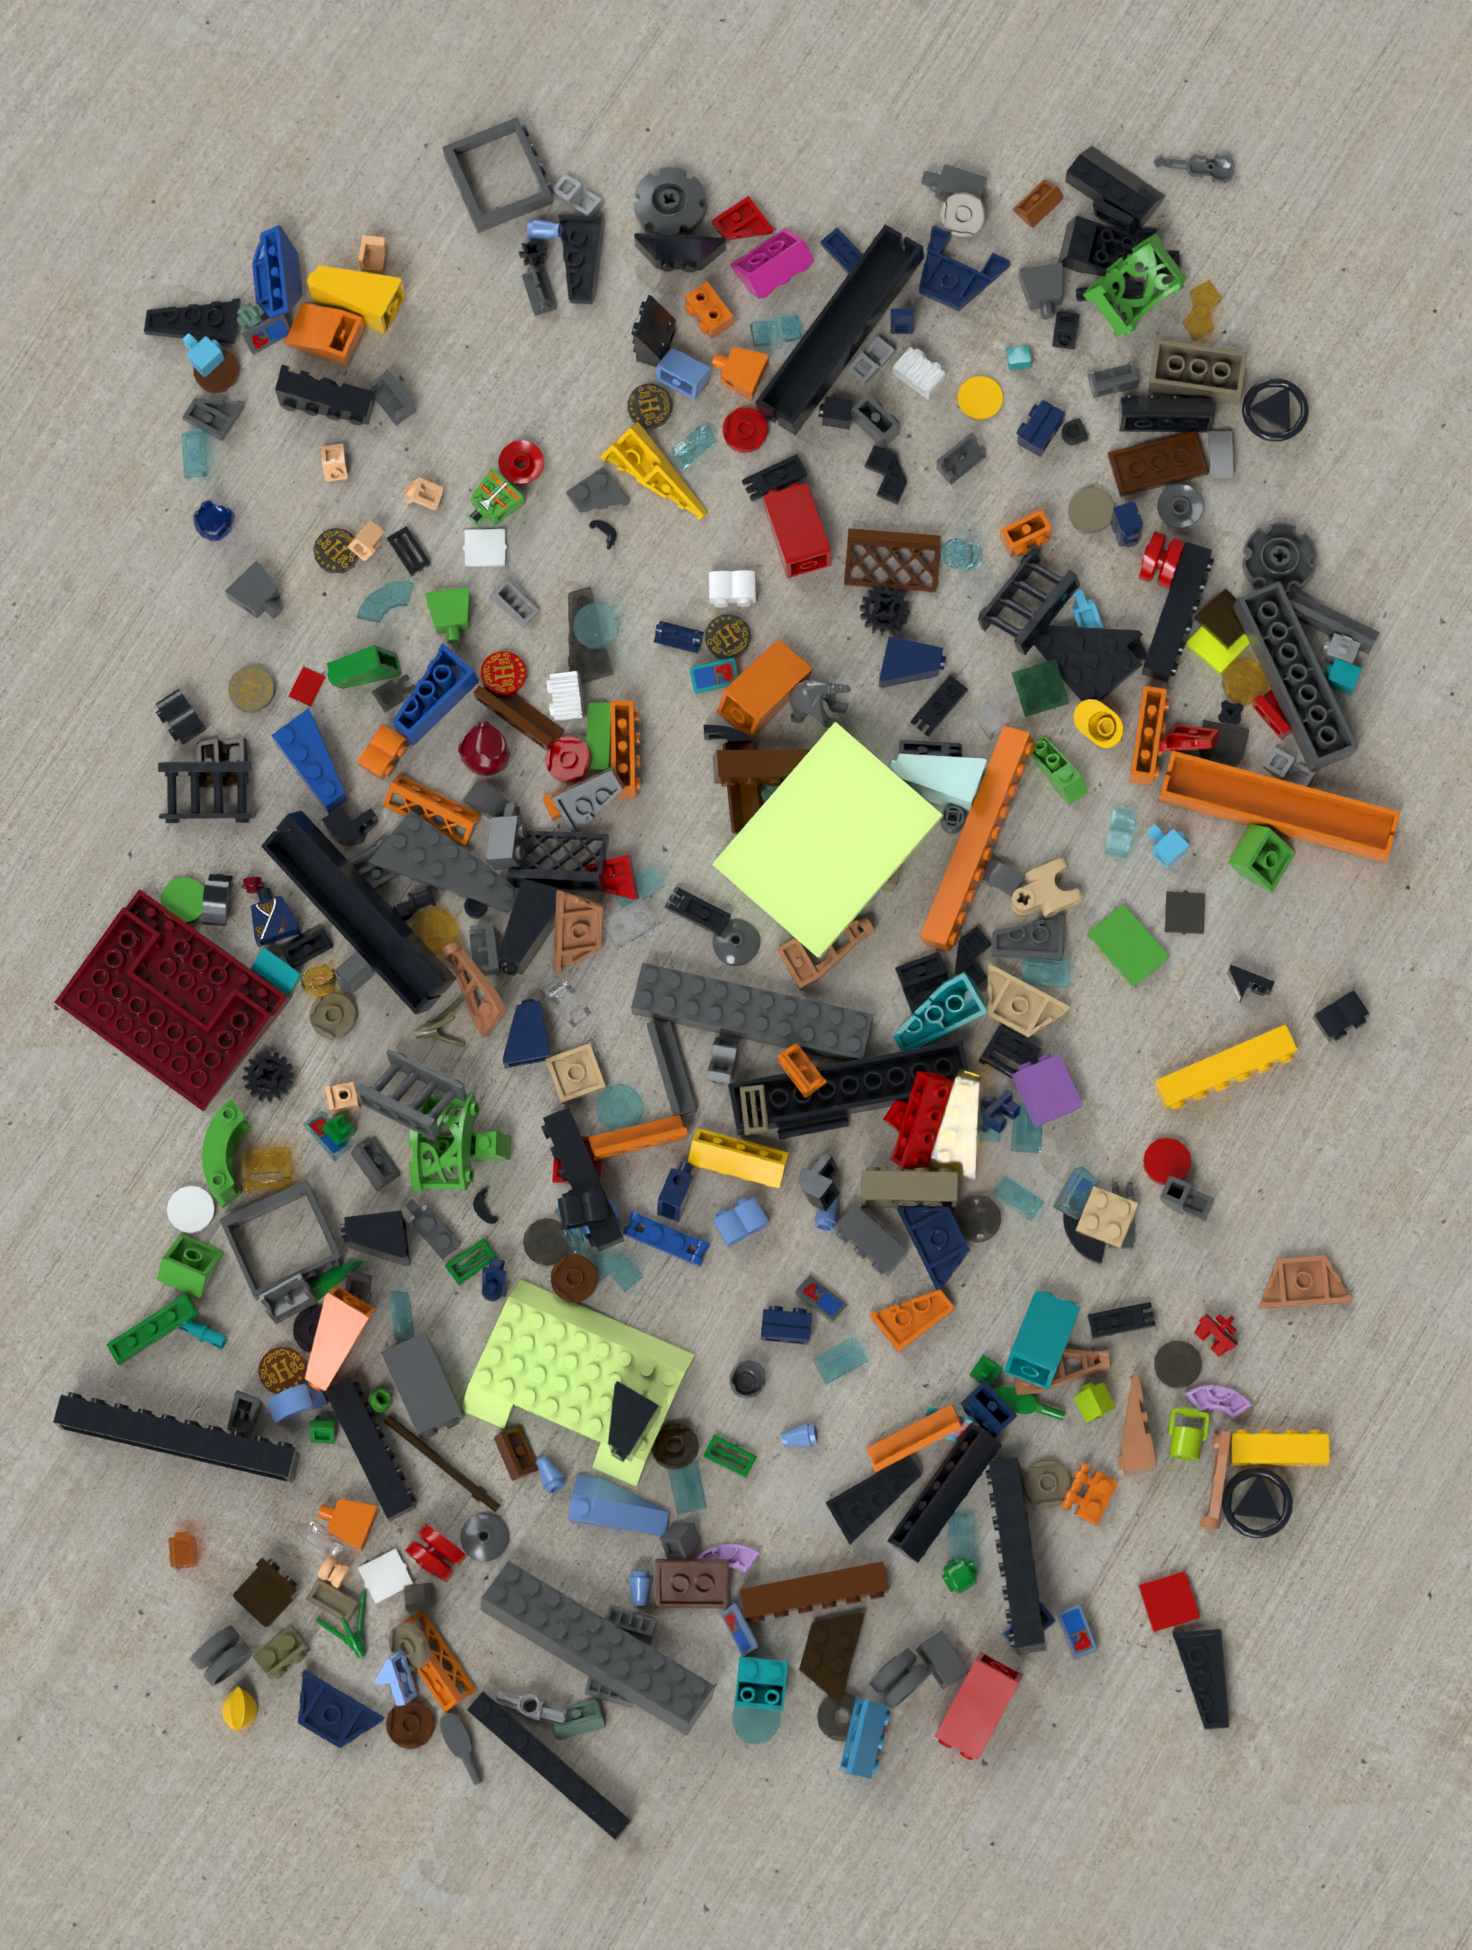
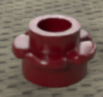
[241,877,264,894]

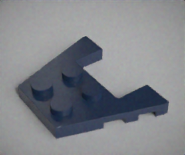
[918,226,1011,312]

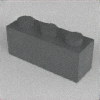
[835,1204,908,1276]

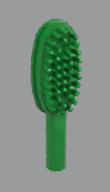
[994,1386,1066,1420]

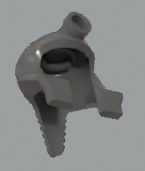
[790,679,851,728]

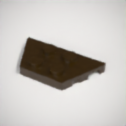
[799,1613,865,1705]

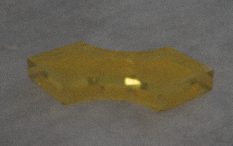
[1182,280,1221,341]

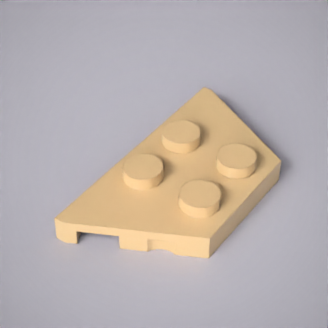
[987,964,1070,1039]

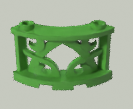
[1084,233,1187,337]
[408,1093,480,1191]
[202,1099,252,1208]

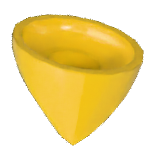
[222,1687,258,1731]

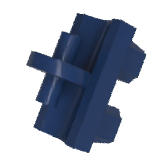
[978,1090,1021,1133]
[482,1258,507,1302]

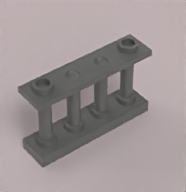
[355,1049,467,1140]

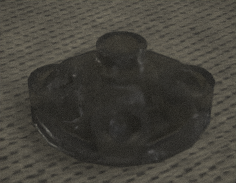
[954,1195,1002,1243]

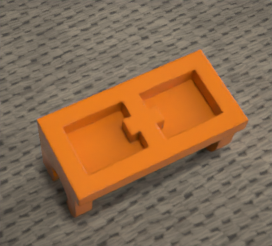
[777,1043,827,1098]

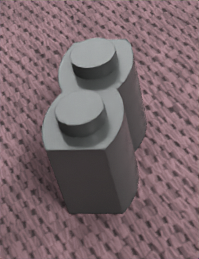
[335,952,374,994]

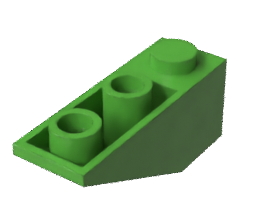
[1031,735,1088,805]
[435,1131,511,1161]

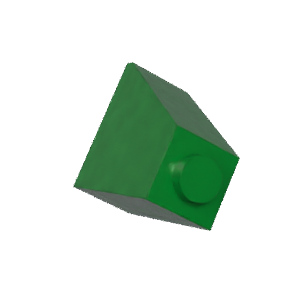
[327,645,402,689]

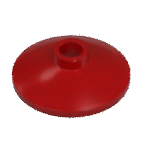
[498,440,544,485]

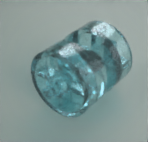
[941,538,983,571]

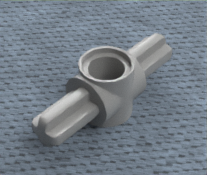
[497,1691,567,1723]

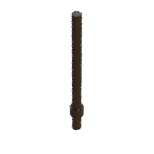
[384,1415,501,1513]

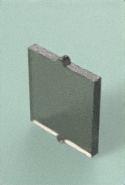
[1164,890,1205,936]

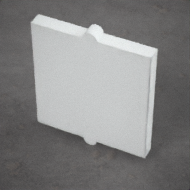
[463,529,508,567]
[358,1548,414,1604]

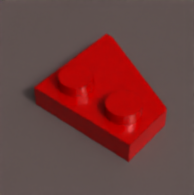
[1159,724,1219,752]

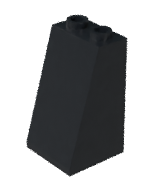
[497,878,568,976]

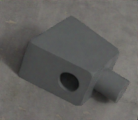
[1018,263,1063,319]
[225,561,282,618]

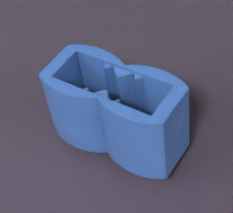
[713,1197,769,1248]

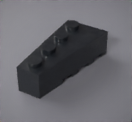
[275,364,375,426]

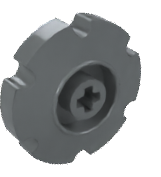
[634,167,706,235]
[1242,522,1317,596]

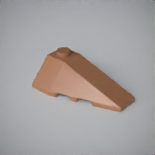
[1117,1372,1156,1475]

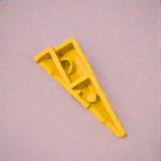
[600,422,708,520]

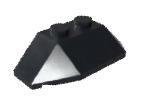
[634,233,726,273]

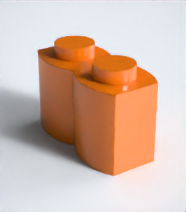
[357,724,408,780]

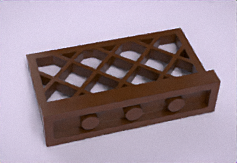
[844,528,941,593]

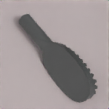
[440,1713,483,1786]

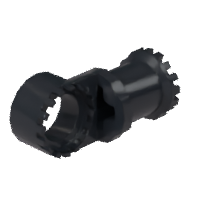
[391,886,436,921]

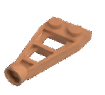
[776,916,875,990]
[442,942,507,1037]
[1010,1347,1110,1395]
[1200,1430,1231,1529]

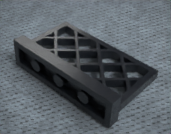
[507,830,609,891]

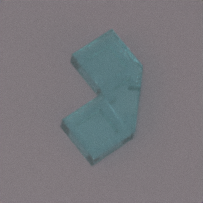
[589,1255,643,1292]

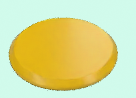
[957,376,1003,419]

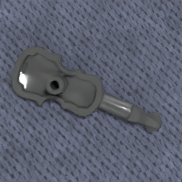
[1154,154,1235,183]

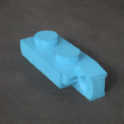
[1072,589,1103,628]

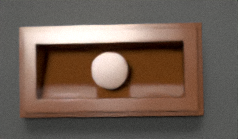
[1013,179,1063,228]

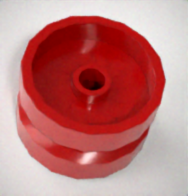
[1138,531,1186,589]
[404,1523,467,1583]

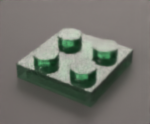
[1011,659,1070,718]

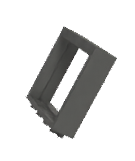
[442,117,555,233]
[219,1180,344,1300]

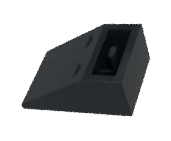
[1058,216,1139,280]
[631,295,677,367]

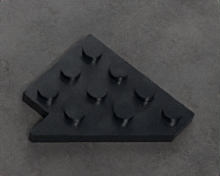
[1034,625,1143,702]

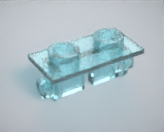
[669,425,716,470]

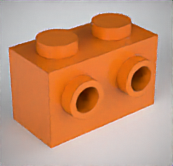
[684,282,734,339]
[1000,509,1052,558]

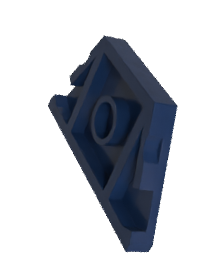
[896,1207,971,1290]
[298,1669,385,1749]

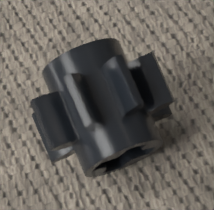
[519,238,548,266]

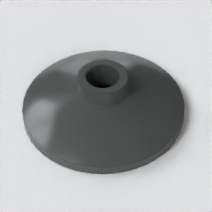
[1157,484,1203,529]
[713,919,760,966]
[460,1513,509,1562]

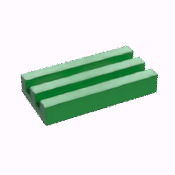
[445,1238,498,1286]
[703,1435,757,1478]

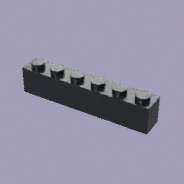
[1141,542,1214,683]
[541,1107,625,1252]
[324,1377,417,1522]
[887,1423,1002,1563]

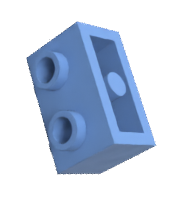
[656,348,711,400]

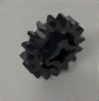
[860,585,910,636]
[243,1051,295,1103]

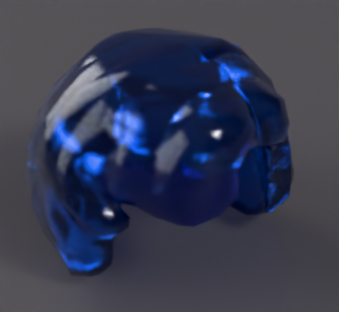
[192,500,236,541]

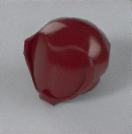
[458,721,511,776]

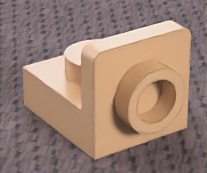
[321,443,348,482]
[405,477,444,510]

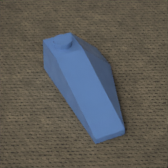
[568,1474,669,1536]

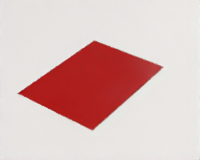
[288,666,326,707]

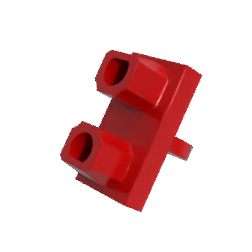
[1194,1313,1239,1357]

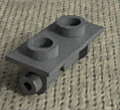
[522,266,556,316]

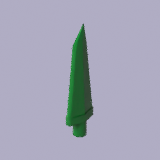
[309,1261,365,1307]

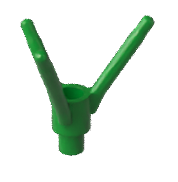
[315,1590,366,1658]

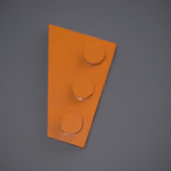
[869,1289,955,1353]

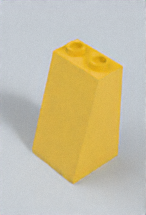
[307,265,406,335]

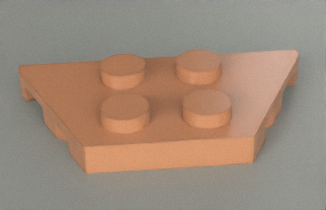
[553,890,603,975]
[1259,1255,1352,1310]

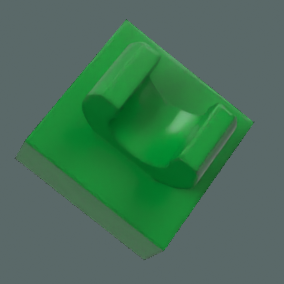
[322,1113,357,1146]
[969,1355,1003,1387]
[309,1415,336,1444]

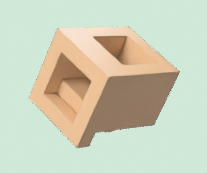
[347,520,384,562]
[325,1082,360,1114]

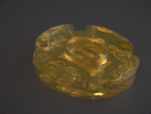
[1222,658,1268,705]
[411,908,458,955]

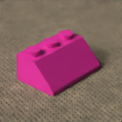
[730,228,815,299]

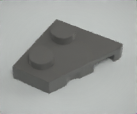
[182,398,245,441]
[566,467,629,513]

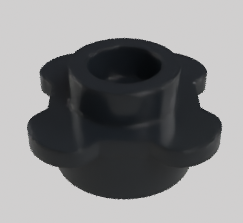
[1218,700,1244,725]

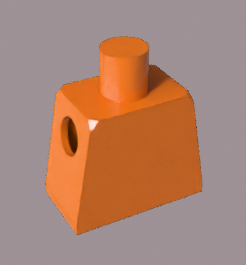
[711,347,769,401]
[318,1499,379,1552]

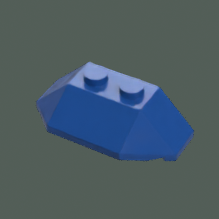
[252,225,303,317]

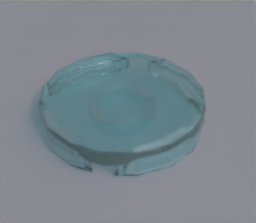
[573,603,619,649]
[595,1084,643,1131]
[732,1706,781,1744]

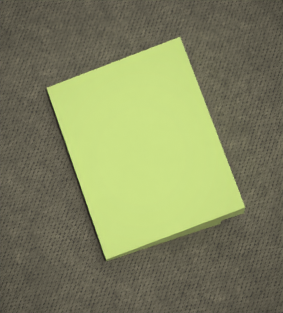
[712,722,943,959]

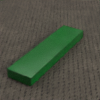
[106,1293,199,1365]

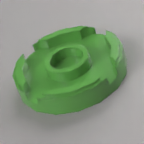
[161,877,204,923]

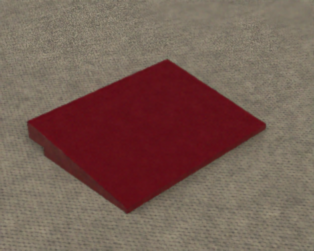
[54,889,292,1112]

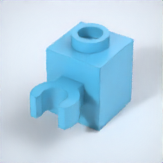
[182,333,224,377]
[1147,824,1189,870]

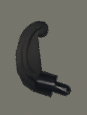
[589,520,617,550]
[473,1188,498,1224]

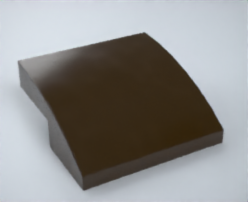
[1194,589,1246,650]
[197,738,249,788]

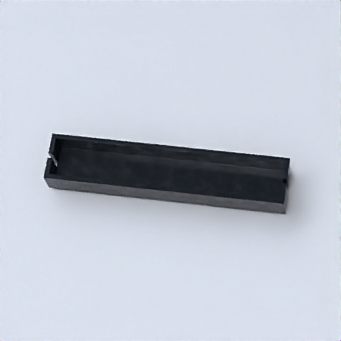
[755,224,925,436]
[261,810,457,1015]
[53,1392,300,1483]

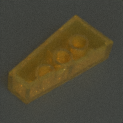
[929,1069,982,1179]

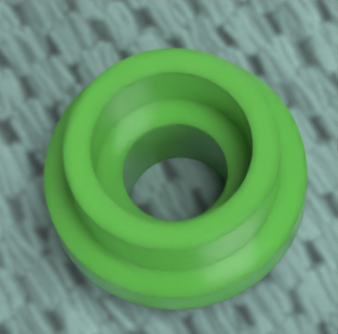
[368,1389,392,1413]

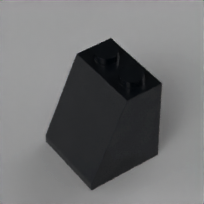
[341,1210,410,1266]
[608,1381,661,1462]

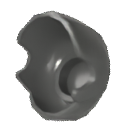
[729,1360,766,1399]

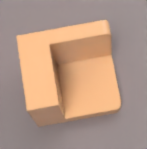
[358,235,387,271]

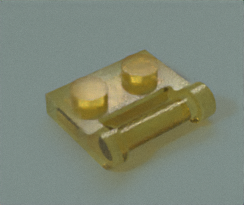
[242,1147,292,1194]

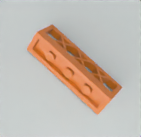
[383,774,482,846]
[588,1115,688,1162]
[866,1403,963,1472]
[401,1610,477,1712]

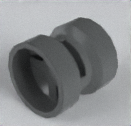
[941,805,964,834]

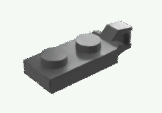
[405,1199,461,1260]

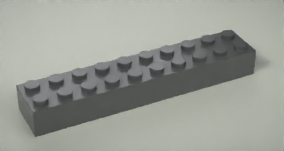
[631,963,873,1062]
[481,1561,715,1736]

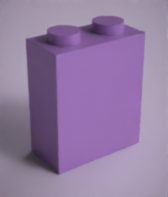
[1011,1053,1083,1127]

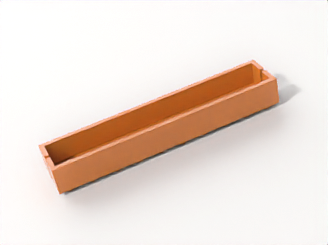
[1158,751,1401,863]

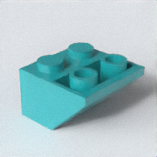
[734,1657,788,1711]

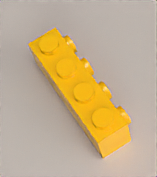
[688,1128,789,1188]
[1230,1430,1330,1466]

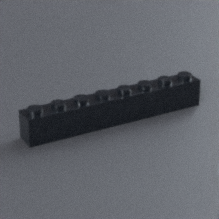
[986,1457,1047,1655]
[467,1692,632,1841]

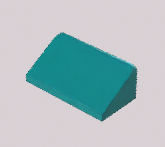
[251,947,302,996]

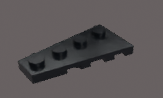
[558,215,604,304]
[144,298,241,344]
[825,1455,921,1545]
[1172,1629,1230,1730]

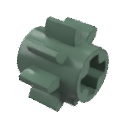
[237,303,265,330]

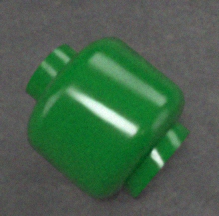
[941,1557,979,1594]

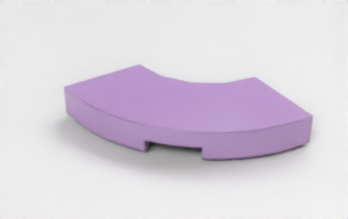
[1184,1385,1252,1420]
[696,1544,760,1574]

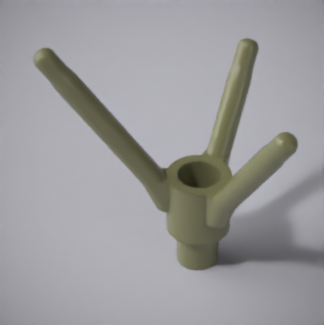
[414,995,465,1047]

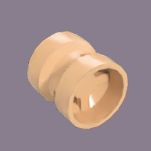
[317,1556,351,1589]

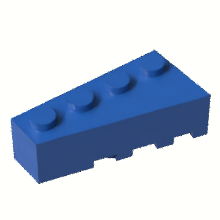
[392,643,479,746]
[271,708,348,814]

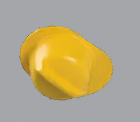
[1073,699,1124,748]

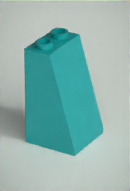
[1004,1290,1081,1390]

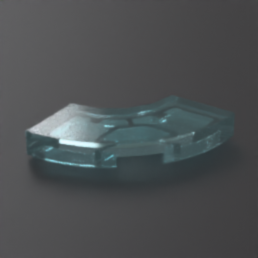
[357,581,413,623]

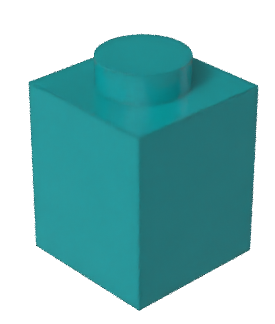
[1324,658,1362,696]

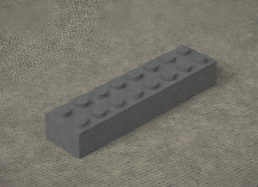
[1233,582,1358,772]

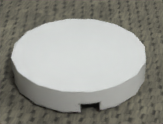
[167,1186,215,1234]

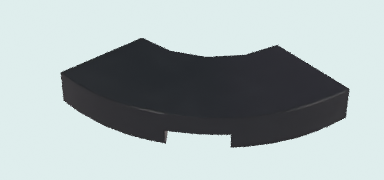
[1063,1207,1106,1265]

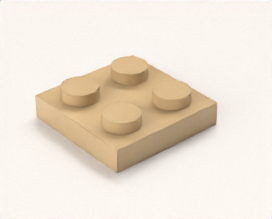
[545,1043,606,1104]
[1076,1186,1139,1249]

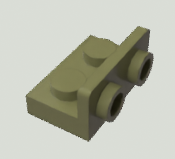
[252,1625,309,1680]

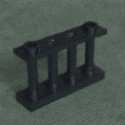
[977,549,1080,655]
[158,761,255,823]

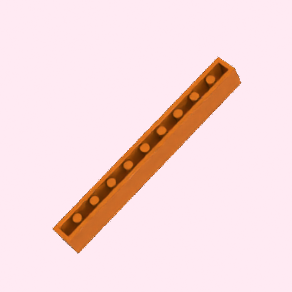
[920,725,1035,952]

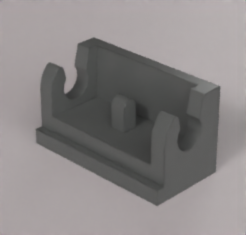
[1087,361,1139,398]
[369,369,416,426]
[936,432,986,485]
[469,923,500,975]
[258,1273,318,1324]
[916,1630,969,1690]

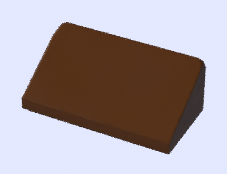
[494,1426,539,1481]

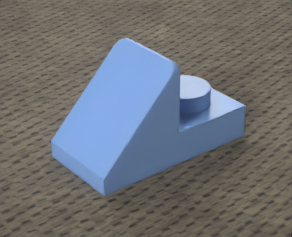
[375,1650,417,1706]

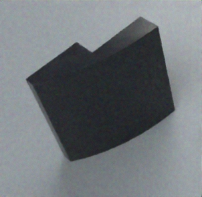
[895,952,949,1014]

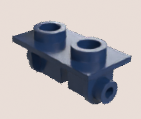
[653,621,704,654]

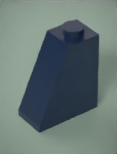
[879,637,947,688]
[503,999,551,1069]

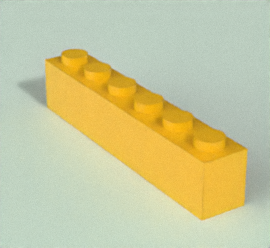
[1154,1024,1298,1111]

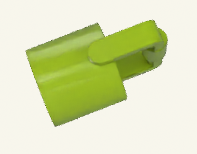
[1167,1407,1209,1461]

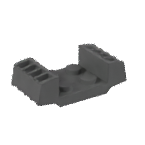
[585,1605,658,1708]

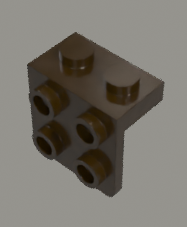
[233,1558,300,1627]

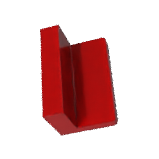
[1252,689,1292,741]

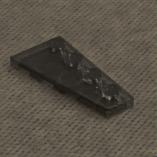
[568,586,614,684]

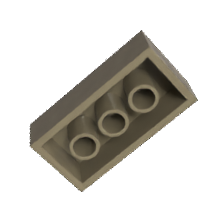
[1148,339,1247,405]
[860,1167,958,1210]

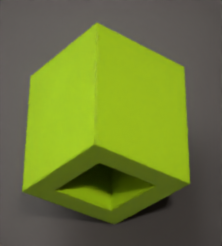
[1073,1382,1116,1423]

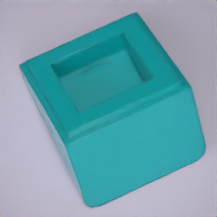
[1006,345,1032,371]

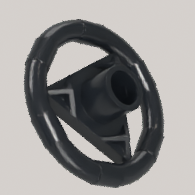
[1242,378,1309,442]
[1222,1468,1293,1539]

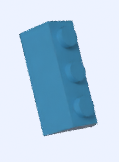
[839,1698,890,1779]

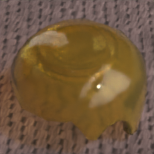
[301,964,337,998]

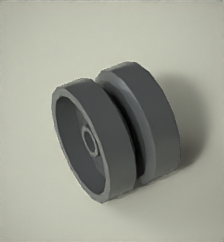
[190,1625,254,1687]
[869,1648,932,1709]

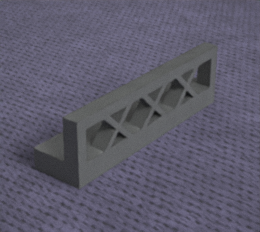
[1290,592,1380,655]
[647,1021,697,1116]

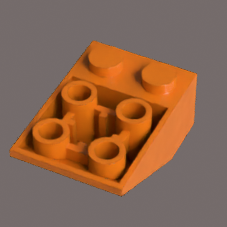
[284,303,365,367]

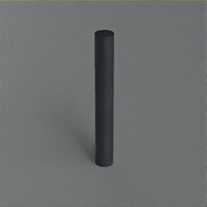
[777,1117,849,1140]

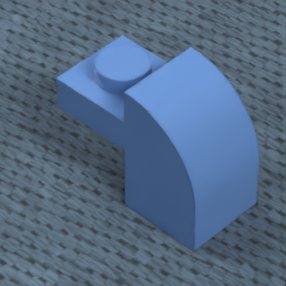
[267,1384,328,1423]

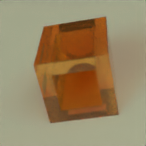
[168,1532,198,1569]

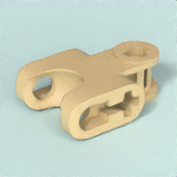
[1010,858,1084,918]

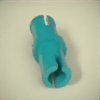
[179,1319,228,1350]

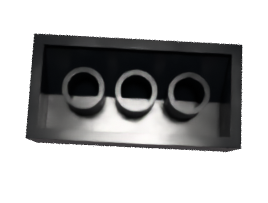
[1065,146,1165,229]
[1119,395,1215,433]

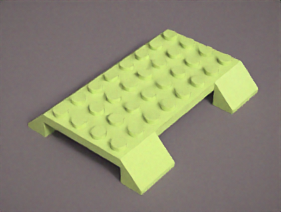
[460,1279,695,1487]

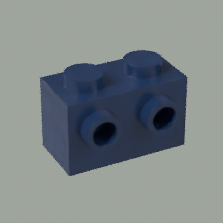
[960,1381,1017,1438]

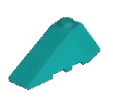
[893,972,987,1051]

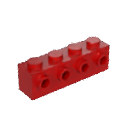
[891,1071,953,1170]

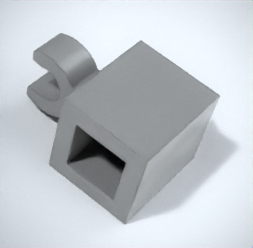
[1322,633,1361,664]

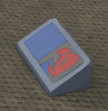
[721,1603,759,1656]
[1057,1604,1098,1660]

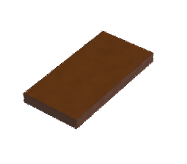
[1107,430,1209,497]

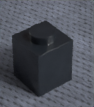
[818,396,853,430]

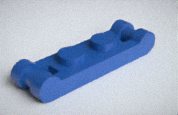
[622,1211,710,1267]

